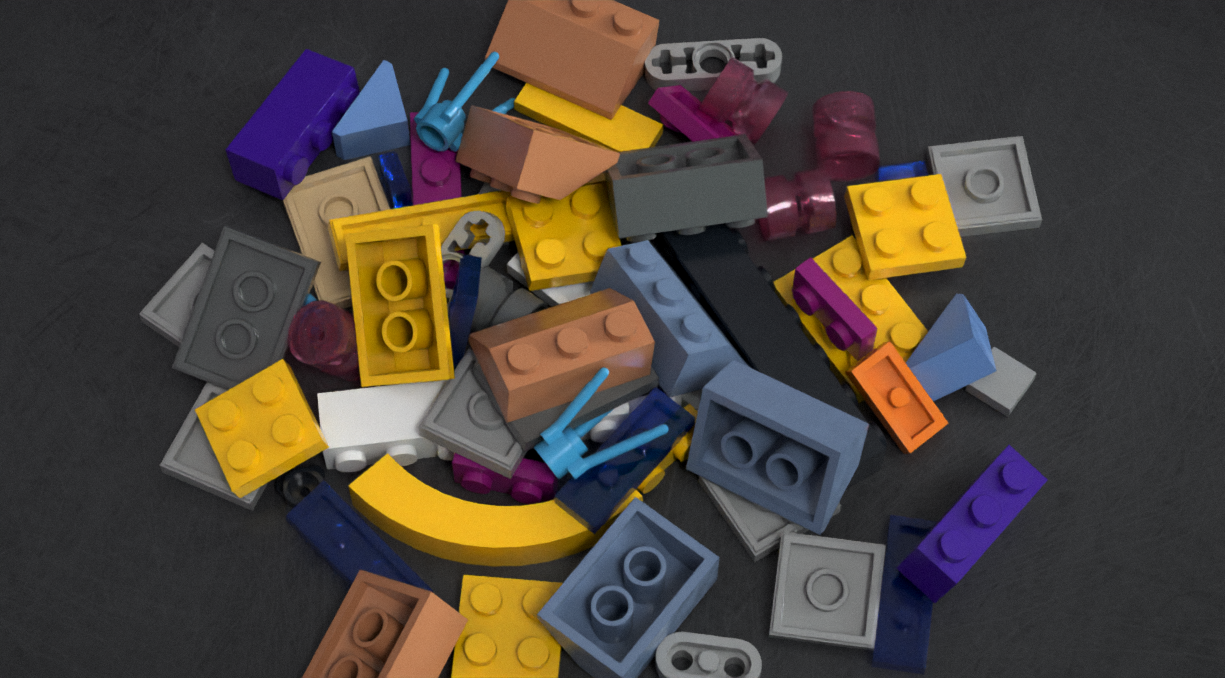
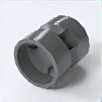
[453,266,548,332]

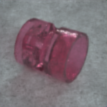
[698,56,789,145]
[812,91,880,182]
[758,167,836,242]
[288,300,361,381]

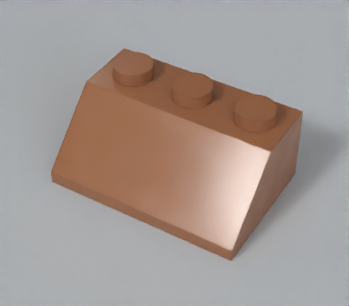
[485,0,659,120]
[455,105,620,204]
[468,288,655,423]
[302,570,468,678]

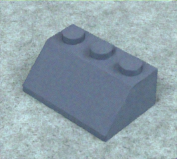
[590,240,749,398]
[686,360,869,535]
[537,497,720,678]

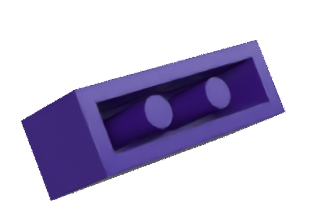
[225,49,360,200]
[896,445,1048,603]

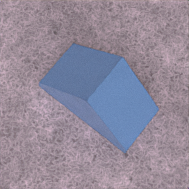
[332,60,411,160]
[906,293,997,401]

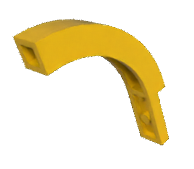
[348,403,698,567]

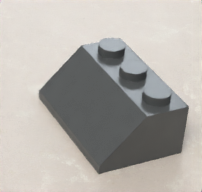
[604,134,768,242]

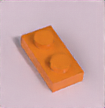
[845,341,949,454]

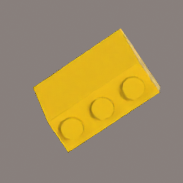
[345,224,455,387]

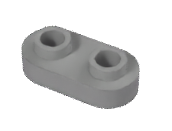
[655,632,762,678]

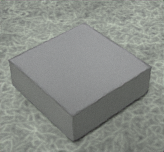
[965,347,1037,417]

